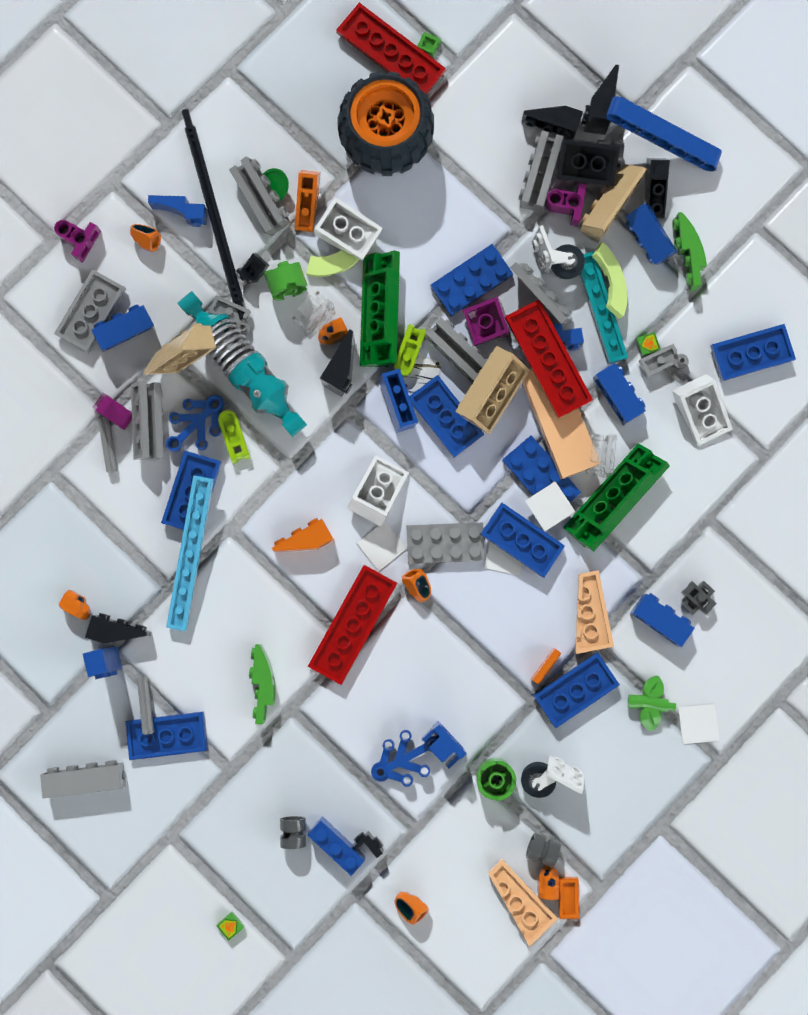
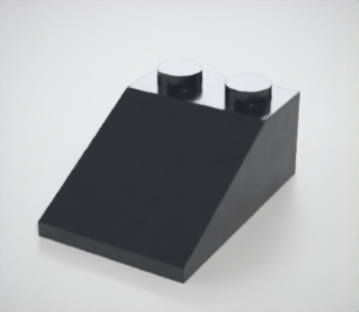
[581,64,619,135]
[557,138,620,186]
[320,329,355,397]

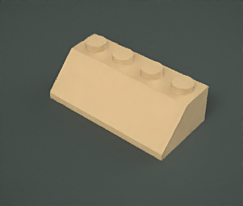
[580,164,647,243]
[144,323,216,375]
[455,346,530,435]

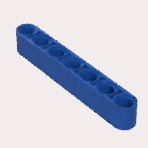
[606,96,722,172]

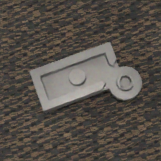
[208,295,251,336]
[638,344,689,378]

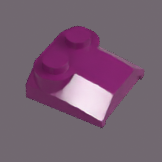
[462,297,511,346]

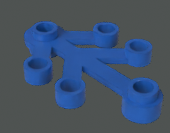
[166,395,225,452]
[371,730,438,787]

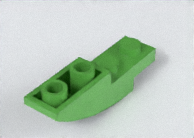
[672,212,707,291]
[249,644,276,725]

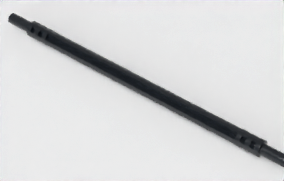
[182,109,245,320]

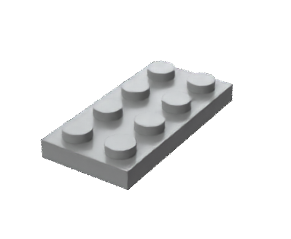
[510,262,573,324]
[54,269,126,353]
[406,522,485,564]

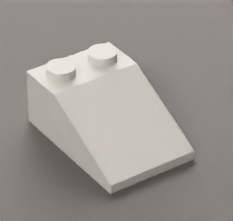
[314,197,383,261]
[672,374,733,446]
[347,455,409,526]

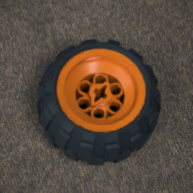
[337,71,434,176]

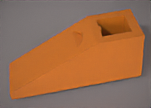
[272,518,334,552]

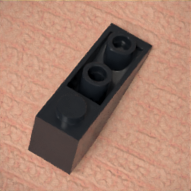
[521,105,583,139]
[645,158,670,218]
[85,613,152,643]

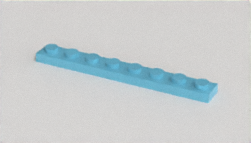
[166,475,214,631]

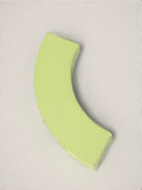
[592,241,627,319]
[306,250,360,277]

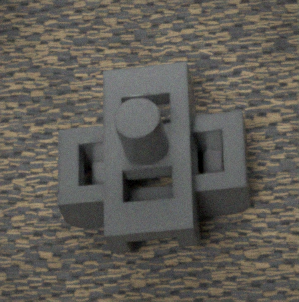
[681,581,717,615]

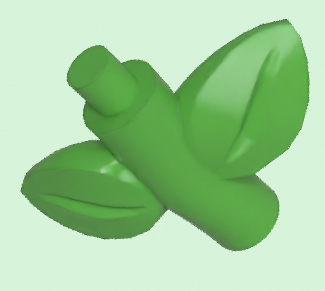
[627,676,676,731]

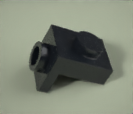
[236,253,269,284]
[353,831,384,858]

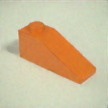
[295,170,321,232]

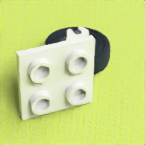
[532,225,585,279]
[521,755,584,798]

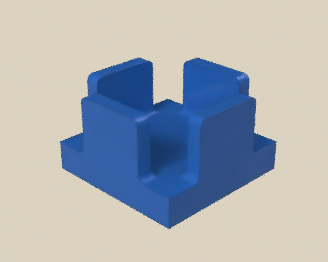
[422,721,467,769]

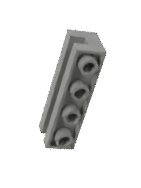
[518,130,563,213]
[229,156,291,235]
[425,317,488,384]
[131,381,165,461]
[40,760,126,799]

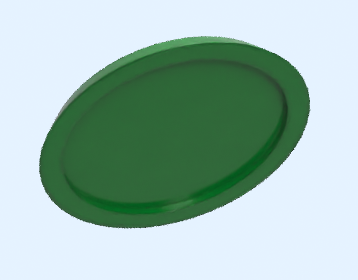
[263,168,289,201]

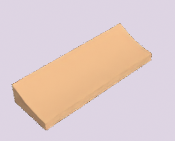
[522,369,600,480]

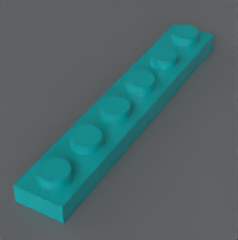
[580,251,628,364]

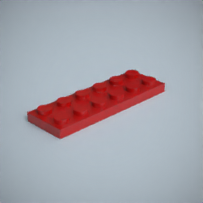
[336,2,446,95]
[505,299,593,419]
[307,565,398,685]

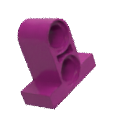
[545,183,587,227]
[54,220,101,263]
[92,392,132,430]

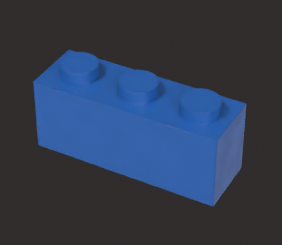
[625,203,678,265]
[91,304,154,352]
[593,363,646,426]
[378,369,418,433]
[630,593,695,647]
[83,647,123,680]
[307,816,365,876]

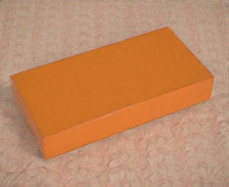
[531,648,561,684]
[558,877,579,919]

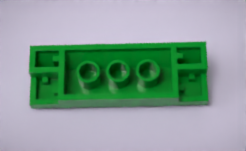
[360,250,400,367]
[563,444,670,552]

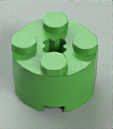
[264,261,308,301]
[476,758,517,801]

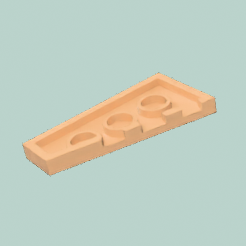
[575,570,614,654]
[488,859,558,947]

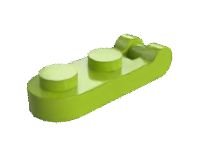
[394,324,427,377]
[218,410,251,464]

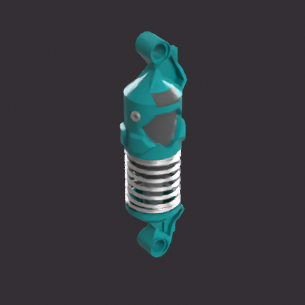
[177,291,307,437]

